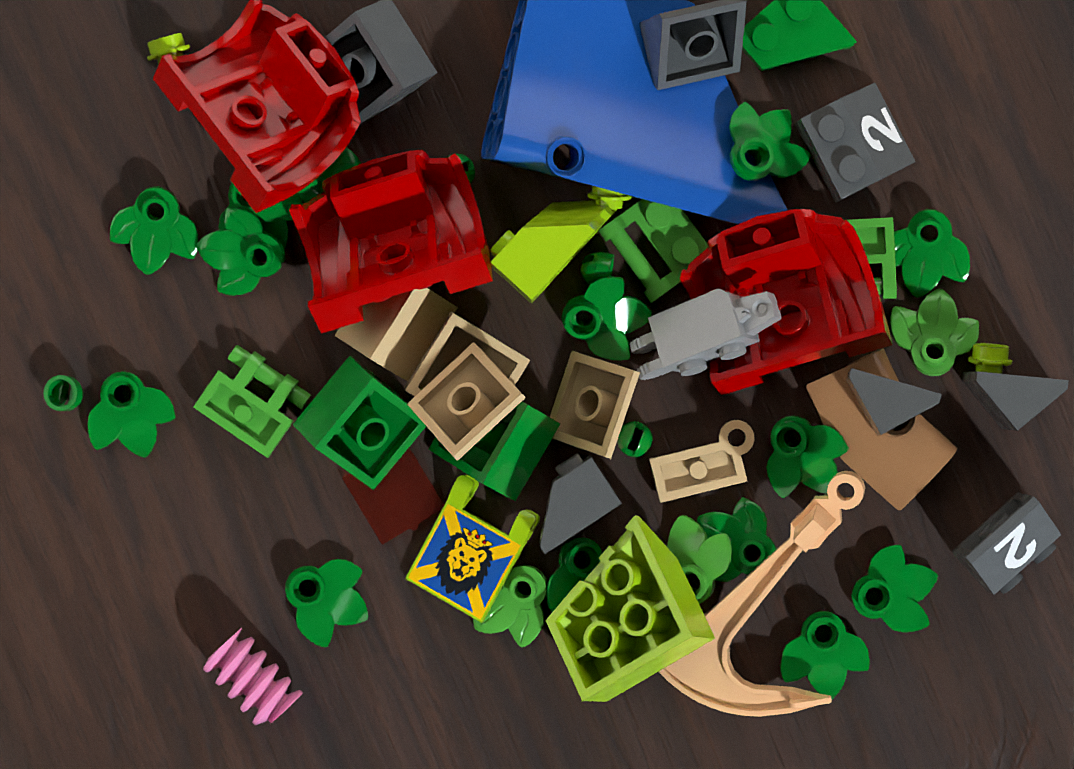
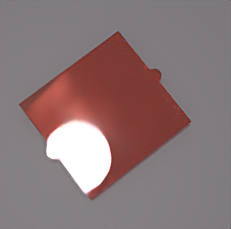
[342,447,444,545]

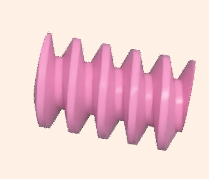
[203,628,303,725]

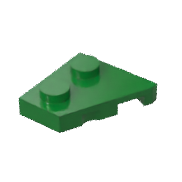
[742,0,857,71]

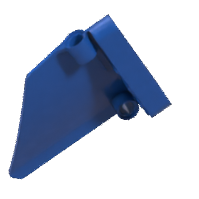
[481,0,787,224]

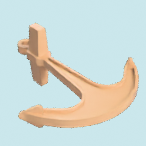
[659,471,865,717]

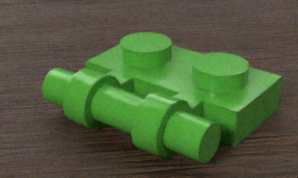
[193,344,311,458]

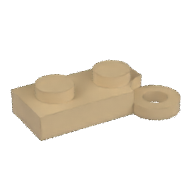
[649,420,755,503]

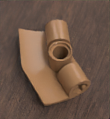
[806,348,958,510]

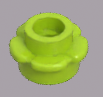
[147,33,190,65]
[587,186,632,209]
[968,343,1013,374]

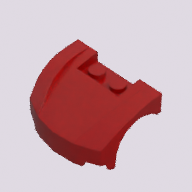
[153,0,361,213]
[289,150,493,334]
[680,209,893,395]

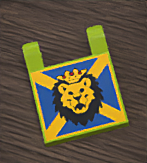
[405,475,540,623]

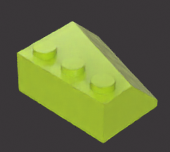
[491,200,618,304]
[545,515,715,702]

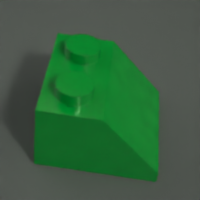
[293,356,426,490]
[428,401,561,501]

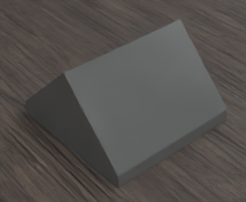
[639,0,747,91]
[846,368,942,436]
[962,371,1069,431]

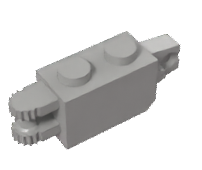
[629,288,782,380]

